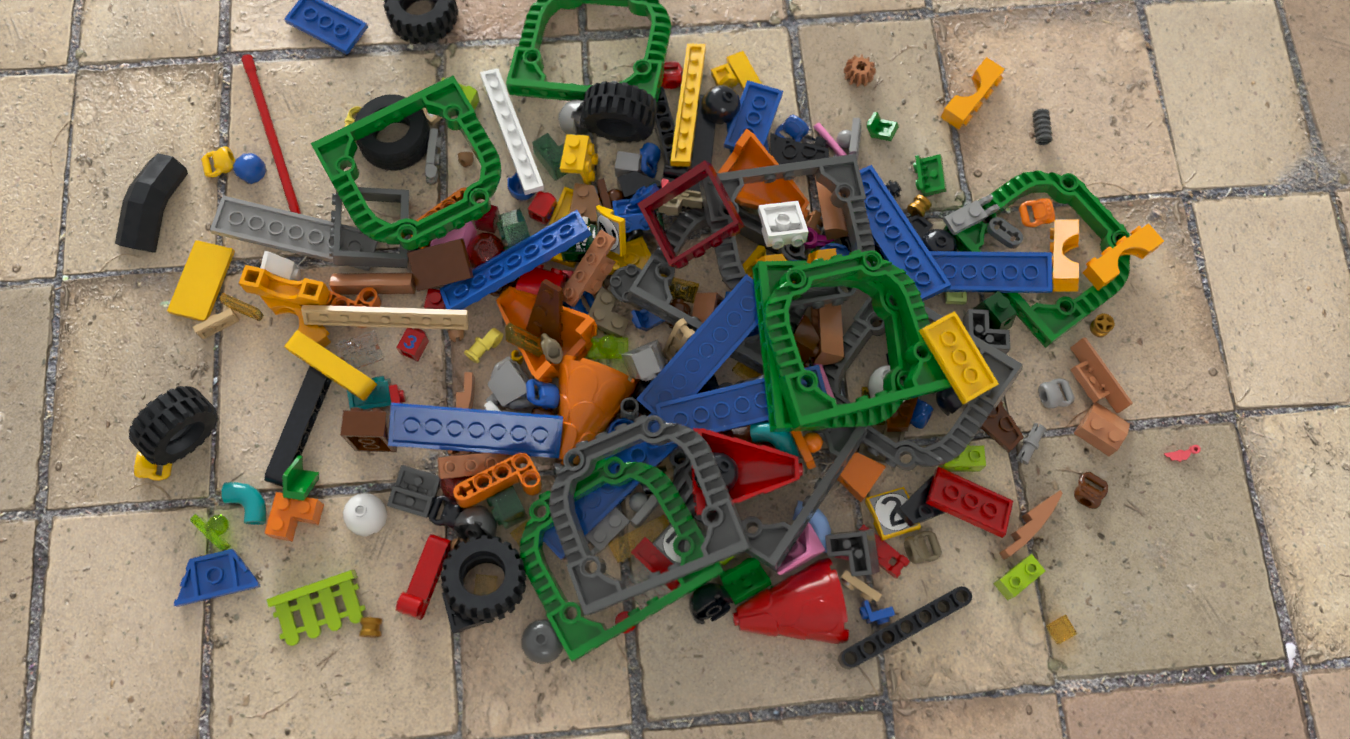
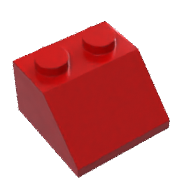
[515,264,568,295]

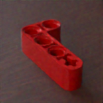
[396,534,452,620]

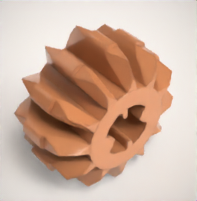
[844,55,876,88]

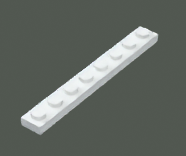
[480,68,544,195]

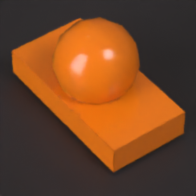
[791,431,823,470]

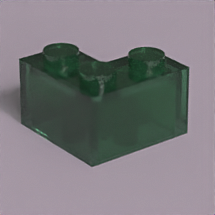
[532,133,568,181]
[496,208,530,251]
[486,485,528,529]

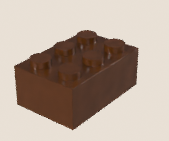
[340,408,397,452]

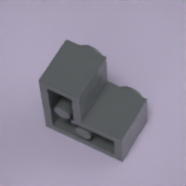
[963,309,1011,354]
[825,529,880,577]

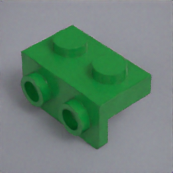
[913,154,947,197]
[720,557,772,605]

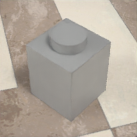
[615,151,643,177]

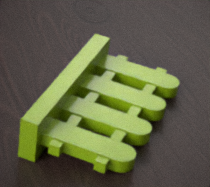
[266,570,366,646]

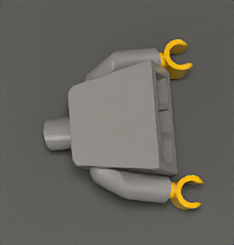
[486,350,539,409]

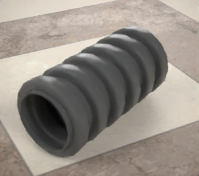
[1032,109,1053,145]
[620,397,639,422]

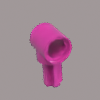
[803,228,834,250]

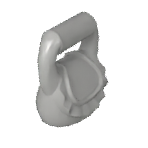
[1038,378,1075,408]

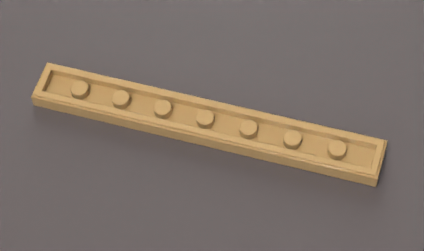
[301,305,469,330]

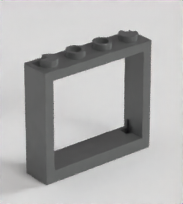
[329,187,409,268]

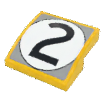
[596,205,626,257]
[865,487,921,541]

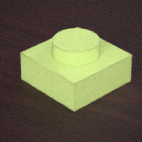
[945,292,967,304]

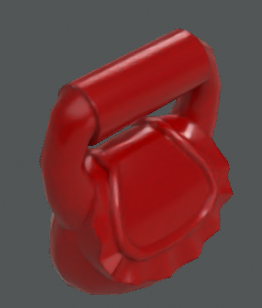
[661,61,683,89]

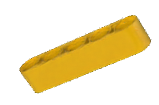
[284,330,377,401]

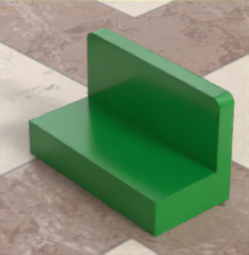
[283,455,319,501]

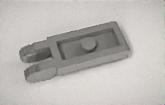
[425,128,442,185]
[943,195,1000,235]
[585,508,630,556]

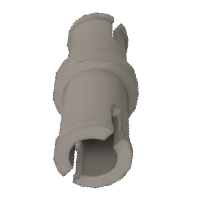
[1016,423,1046,465]

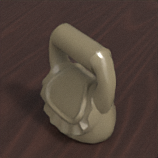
[540,333,563,364]
[904,531,942,564]

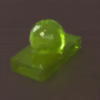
[588,335,628,359]
[190,514,231,551]

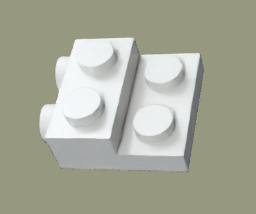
[758,201,809,249]

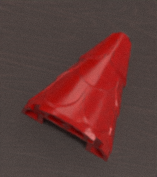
[692,428,803,515]
[732,558,849,644]

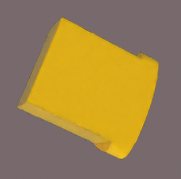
[711,63,738,88]

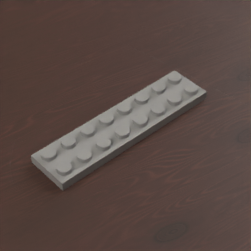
[210,195,378,271]

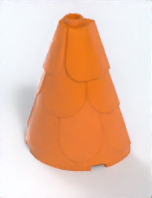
[718,129,810,218]
[496,286,597,383]
[556,355,638,466]

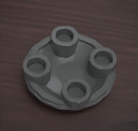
[610,264,642,303]

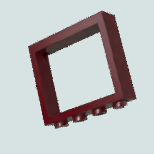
[638,160,745,269]

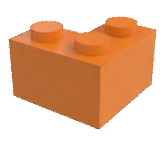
[264,492,324,542]

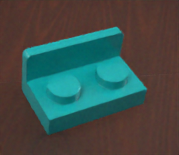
[347,376,392,409]

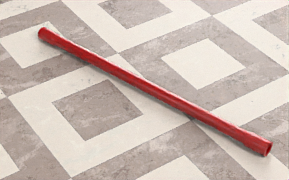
[241,55,301,214]

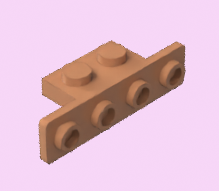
[563,230,616,307]
[1070,337,1133,413]
[438,451,520,479]

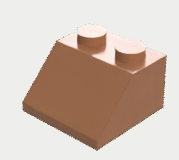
[1074,402,1130,456]

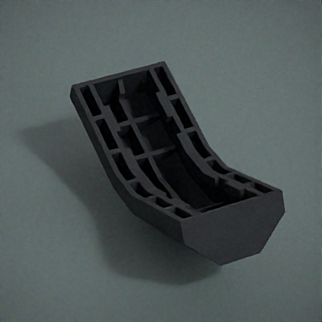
[115,153,188,252]

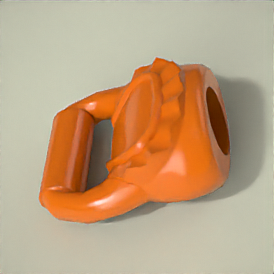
[1019,198,1055,228]

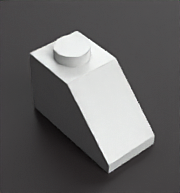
[261,251,301,281]

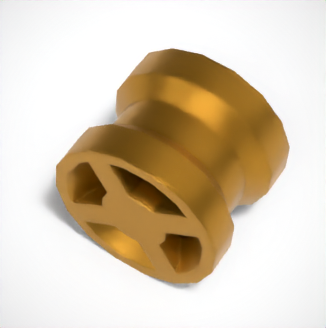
[907,195,932,217]
[1089,313,1115,337]
[359,617,383,637]

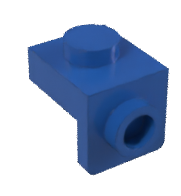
[631,309,665,332]
[859,600,895,625]

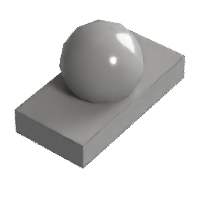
[837,118,862,160]
[629,492,659,529]

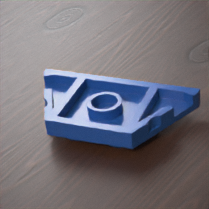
[174,549,261,607]

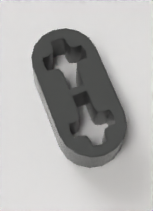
[987,217,1023,249]

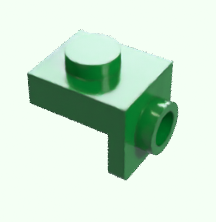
[867,112,899,141]

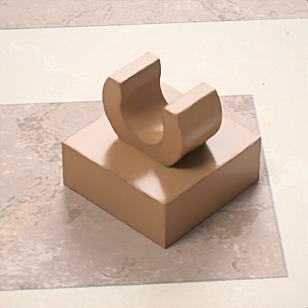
[805,210,824,235]

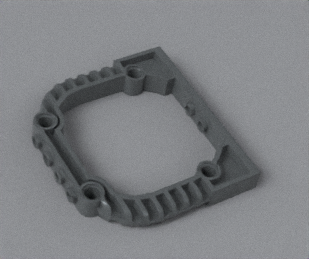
[699,154,875,312]
[627,205,807,375]
[823,296,1023,471]
[670,377,867,571]
[549,415,752,616]

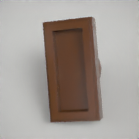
[597,178,624,209]

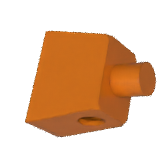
[833,452,886,502]

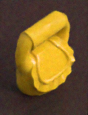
[201,146,235,178]
[134,451,172,481]

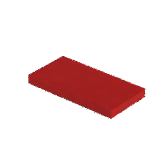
[926,466,1013,538]

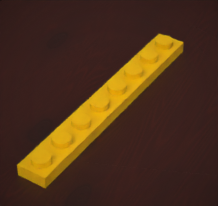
[670,44,706,167]

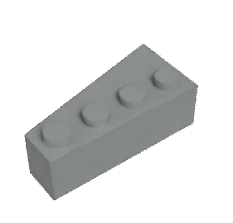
[621,339,667,381]

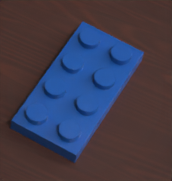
[284,0,368,55]
[724,80,783,150]

